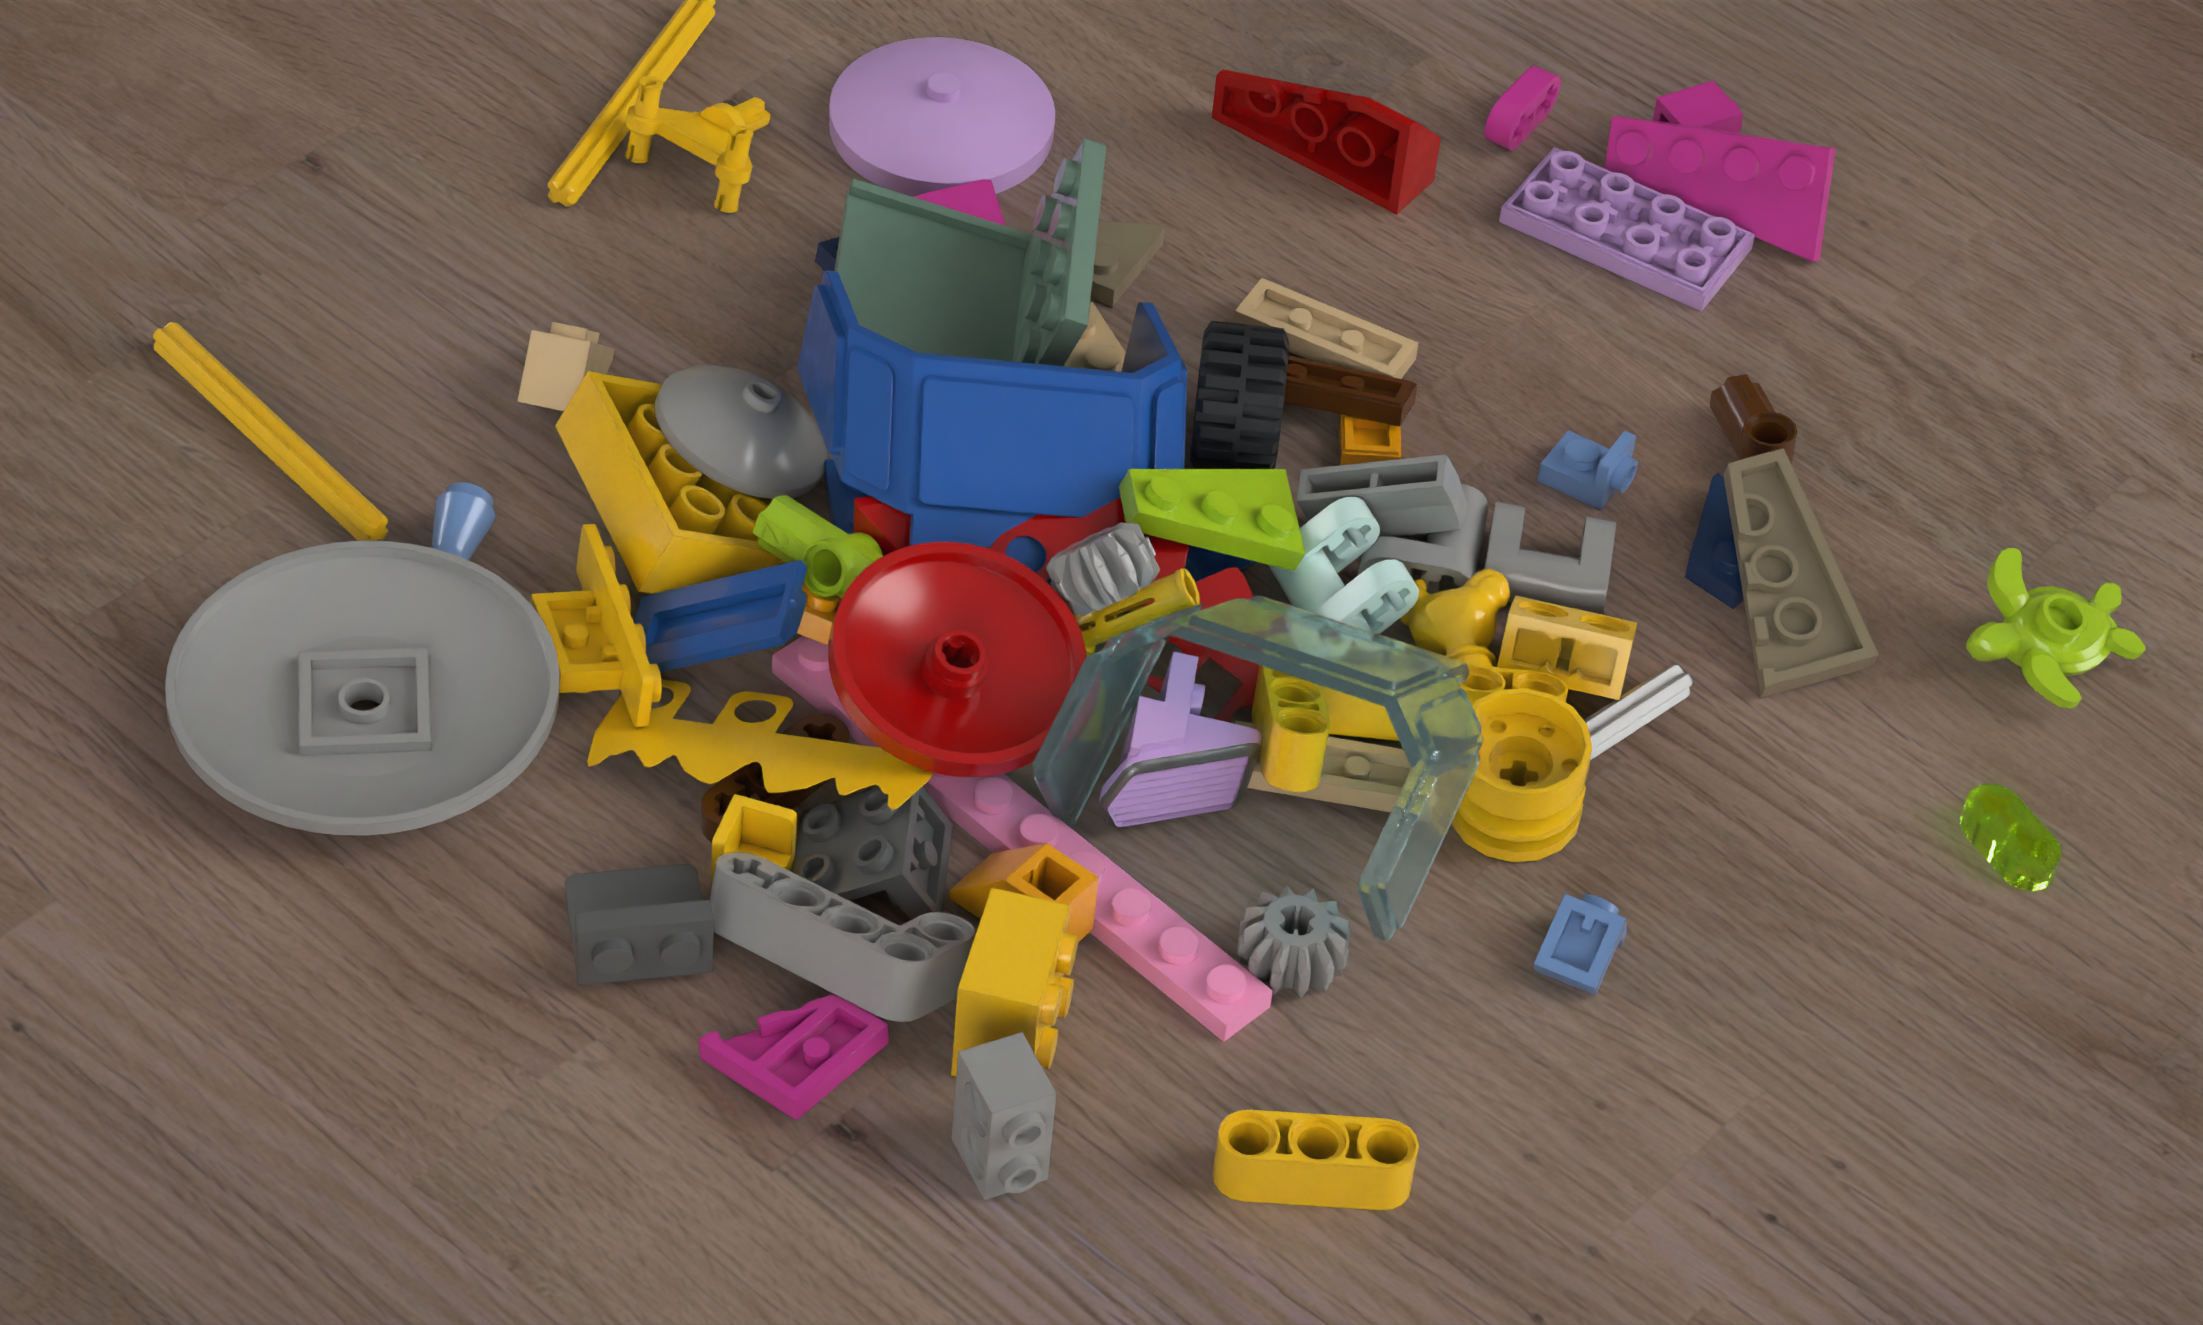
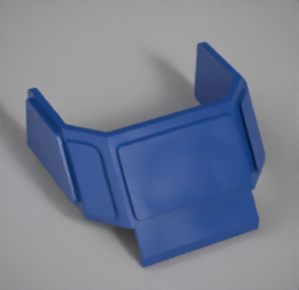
[798,270,1187,586]

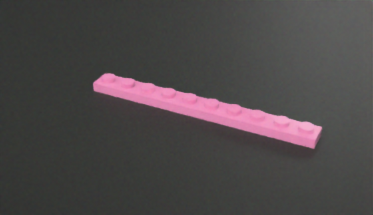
[772,636,1273,1042]

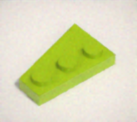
[1119,469,1305,571]

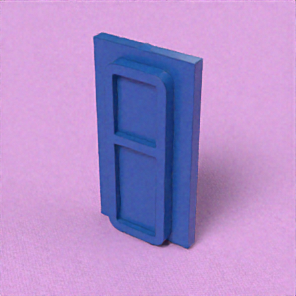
[634,560,807,672]

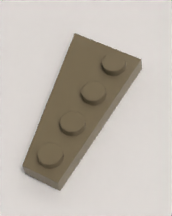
[1723,448,1879,699]

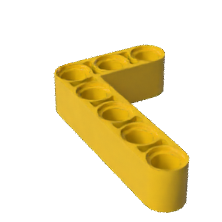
[1251,647,1568,792]

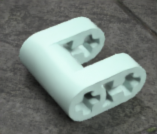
[1269,497,1419,653]

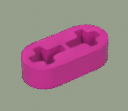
[1484,65,1561,151]

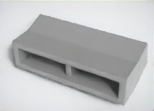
[1297,454,1468,537]

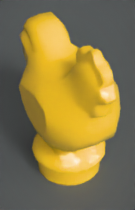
[1400,568,1510,667]

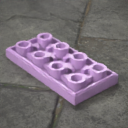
[1499,147,1755,312]

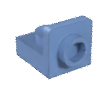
[1537,430,1638,510]
[1534,894,1627,996]

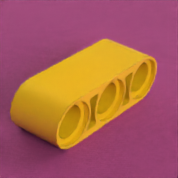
[1212,1110,1419,1210]

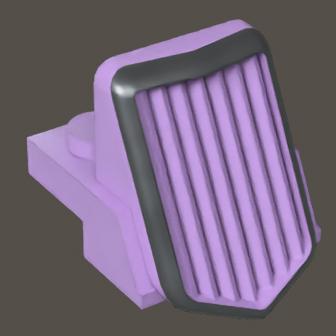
[1099,651,1262,828]

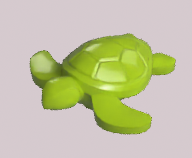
[1966,548,2146,709]

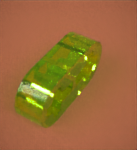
[1960,784,2062,891]

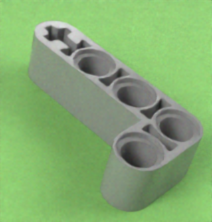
[710,852,975,1022]

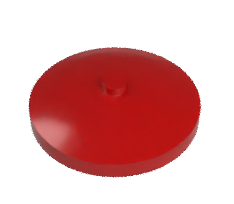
[828,542,1087,777]

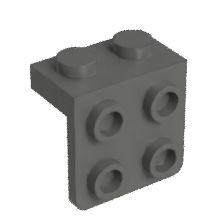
[565,864,714,985]

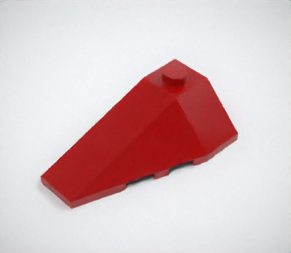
[1211,69,1441,215]

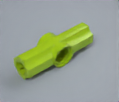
[753,495,883,599]

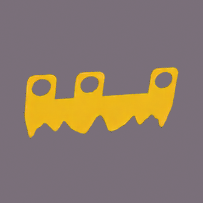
[587,679,934,811]

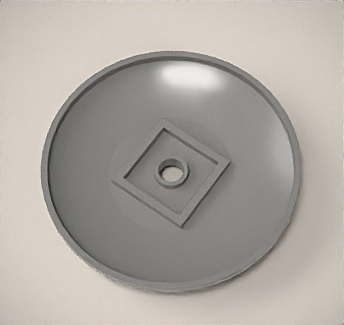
[165,540,560,836]

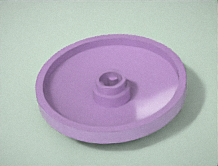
[829,37,1055,196]

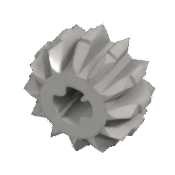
[1046,522,1160,616]
[1237,884,1351,999]

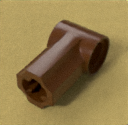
[1710,374,1797,465]

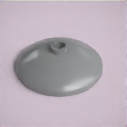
[655,364,828,499]

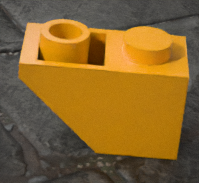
[949,843,1099,942]

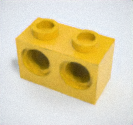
[1497,595,1637,700]

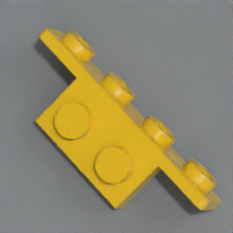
[530,524,662,727]

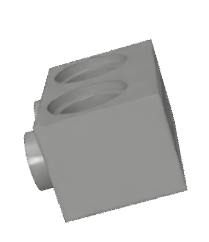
[951,1032,1057,1200]

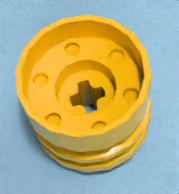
[1447,688,1592,862]

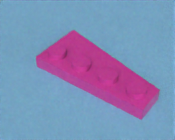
[1605,115,1836,262]

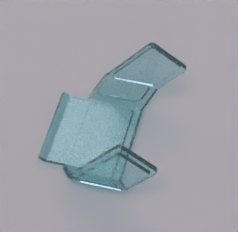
[1033,595,1484,942]

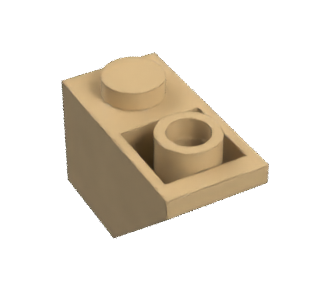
[517,322,615,411]

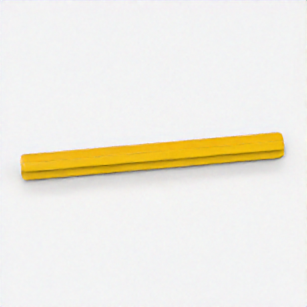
[548,0,716,207]
[153,322,388,541]

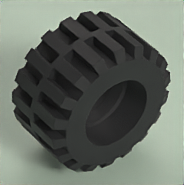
[1190,321,1289,469]

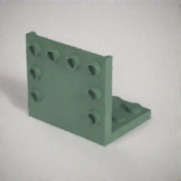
[835,138,1106,366]

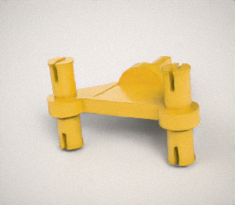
[625,76,770,213]

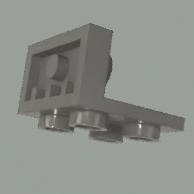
[793,786,953,920]

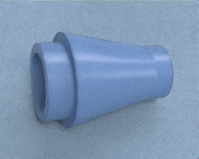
[431,482,496,560]

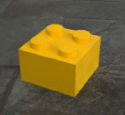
[951,888,1079,1076]

